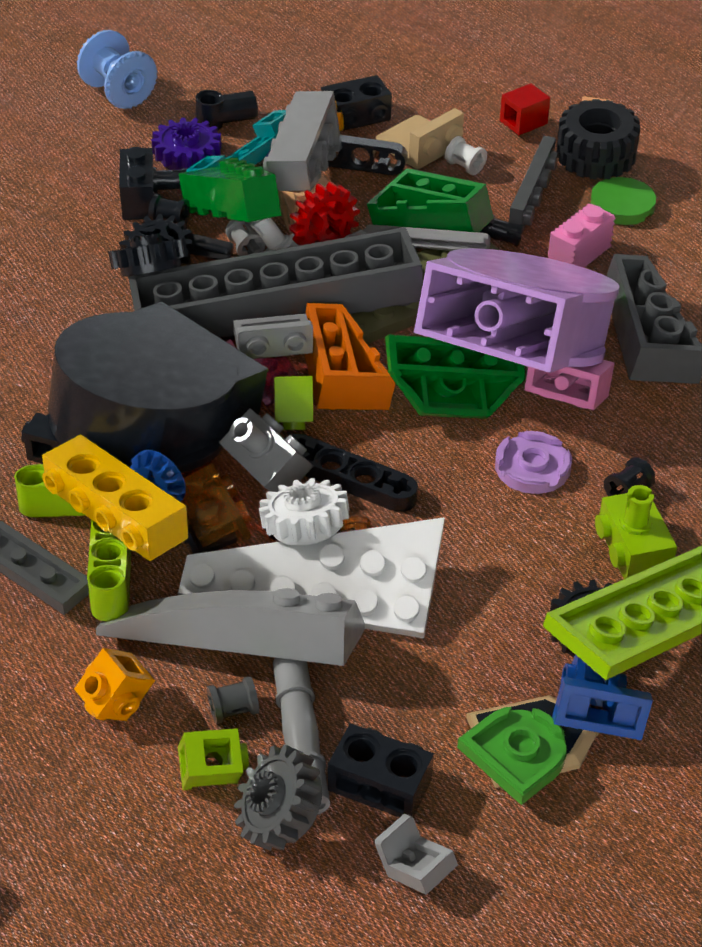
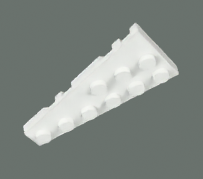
[178,517,445,638]

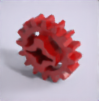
[289,182,360,246]

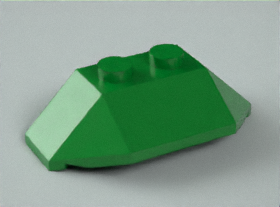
[385,334,526,419]

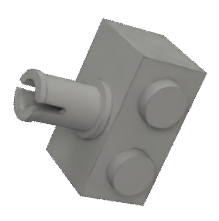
[219,409,313,492]

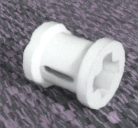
[445,136,487,175]

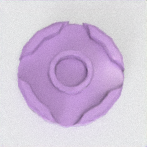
[495,431,572,494]

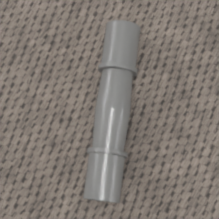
[273,658,330,815]

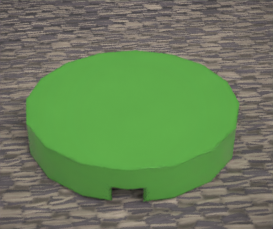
[590,177,656,225]

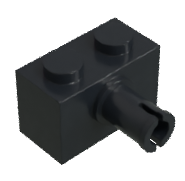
[119,147,186,220]

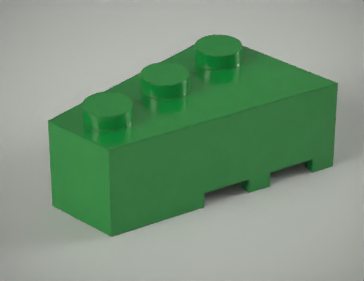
[367,168,494,233]

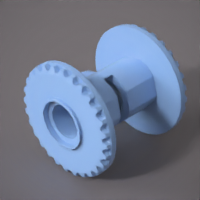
[77,30,158,109]

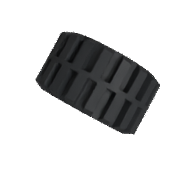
[557,99,641,180]

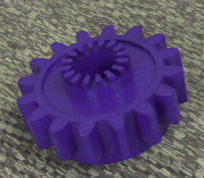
[151,117,221,170]

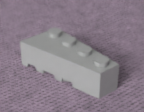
[263,91,342,191]

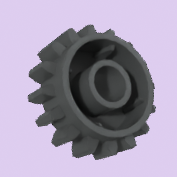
[234,745,322,851]

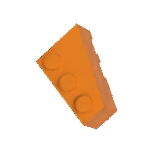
[304,303,396,410]

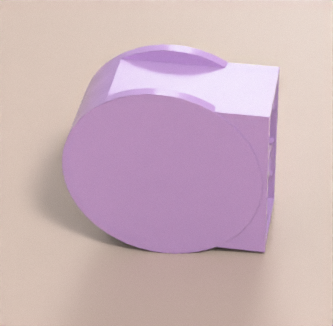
[414,248,619,373]

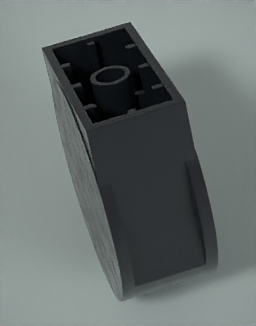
[47,302,268,476]

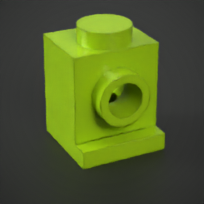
[178,728,249,790]

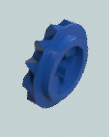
[130,450,186,502]

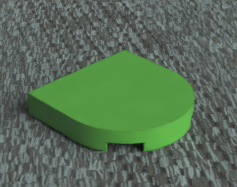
[457,707,567,805]

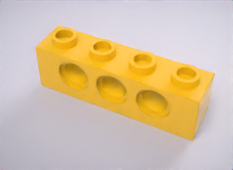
[42,434,188,561]

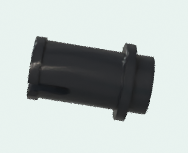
[480,214,524,246]

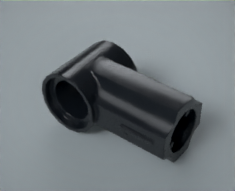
[195,90,258,130]

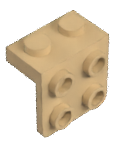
[376,108,464,170]

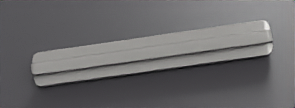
[363,224,491,251]

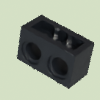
[321,75,392,131]
[328,723,434,818]

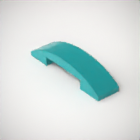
[186,110,286,172]

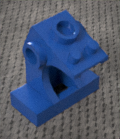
[552,654,653,741]

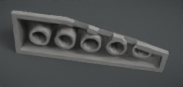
[96,588,365,666]

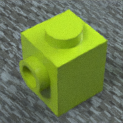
[274,376,313,430]

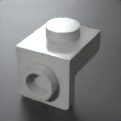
[375,814,458,895]

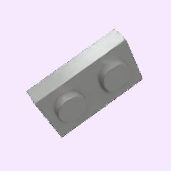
[233,313,313,359]

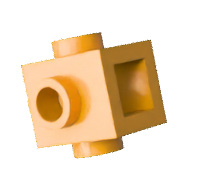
[74,648,155,721]

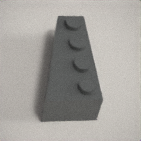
[607,254,702,384]

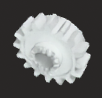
[259,478,350,545]

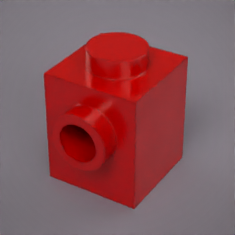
[500,83,551,136]

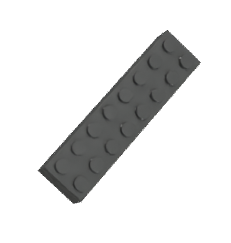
[128,227,423,337]

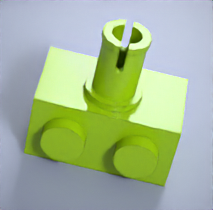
[595,485,677,579]

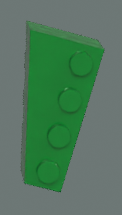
[179,158,282,222]

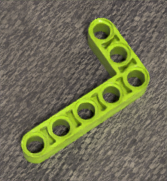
[14,464,131,622]

